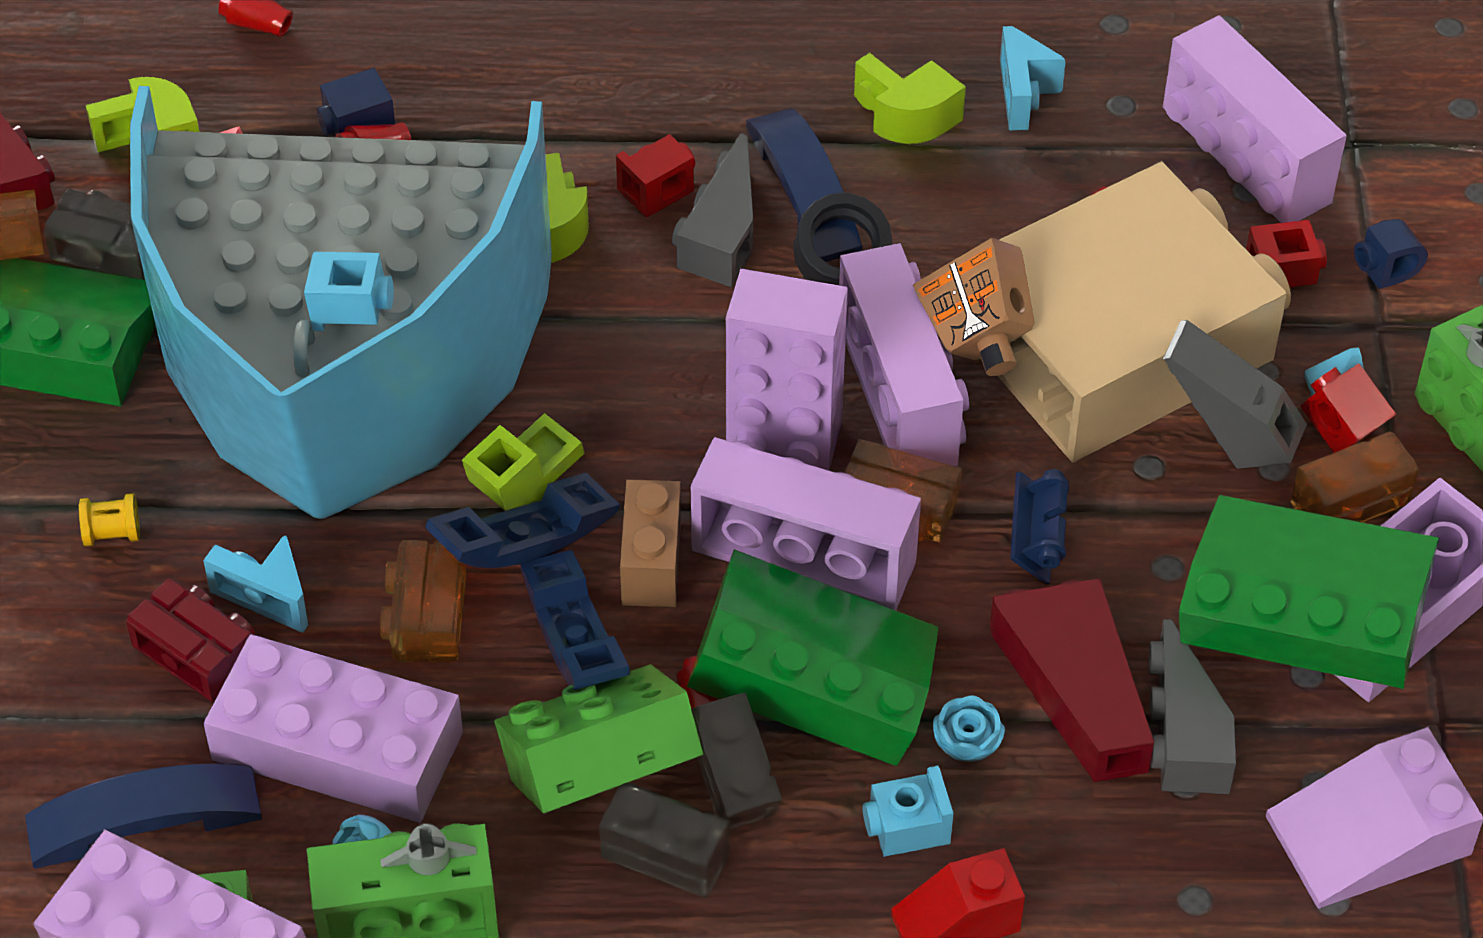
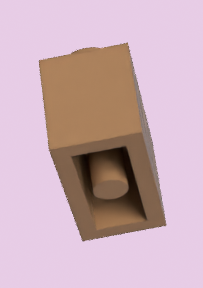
[620,480,681,607]

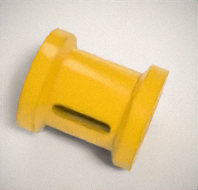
[79,493,140,547]

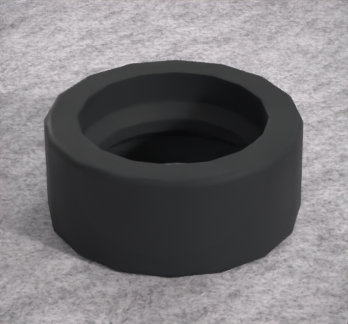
[793,192,893,285]

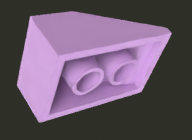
[1266,727,1483,909]

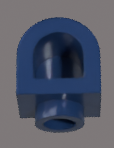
[1354,219,1428,289]

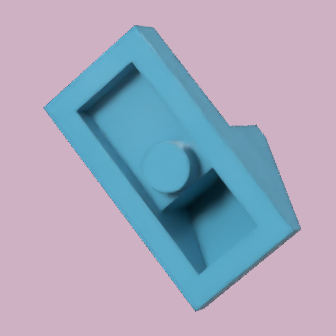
[1000,26,1066,130]
[203,535,308,633]

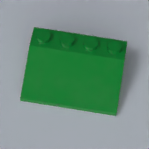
[0,255,156,407]
[1179,495,1439,689]
[686,549,939,766]

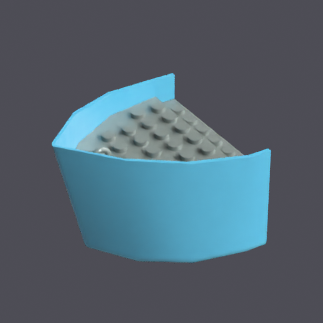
[130,86,552,519]

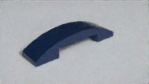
[746,108,862,262]
[425,473,620,568]
[520,550,630,690]
[25,764,262,869]

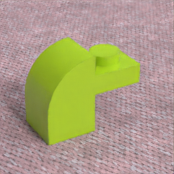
[854,53,966,144]
[86,77,199,153]
[545,153,589,263]
[462,413,585,511]

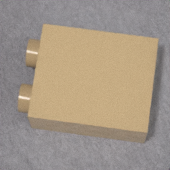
[998,161,1291,463]

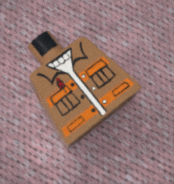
[913,238,1035,376]

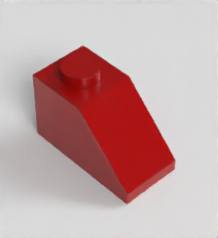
[891,848,1025,938]

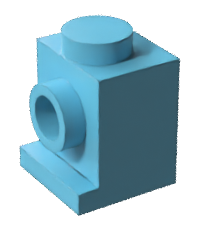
[304,252,394,331]
[862,766,953,857]

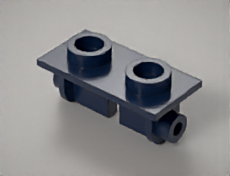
[1010,469,1069,584]

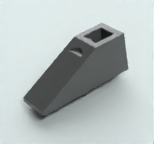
[672,133,753,287]
[1163,320,1307,469]
[1148,619,1236,794]

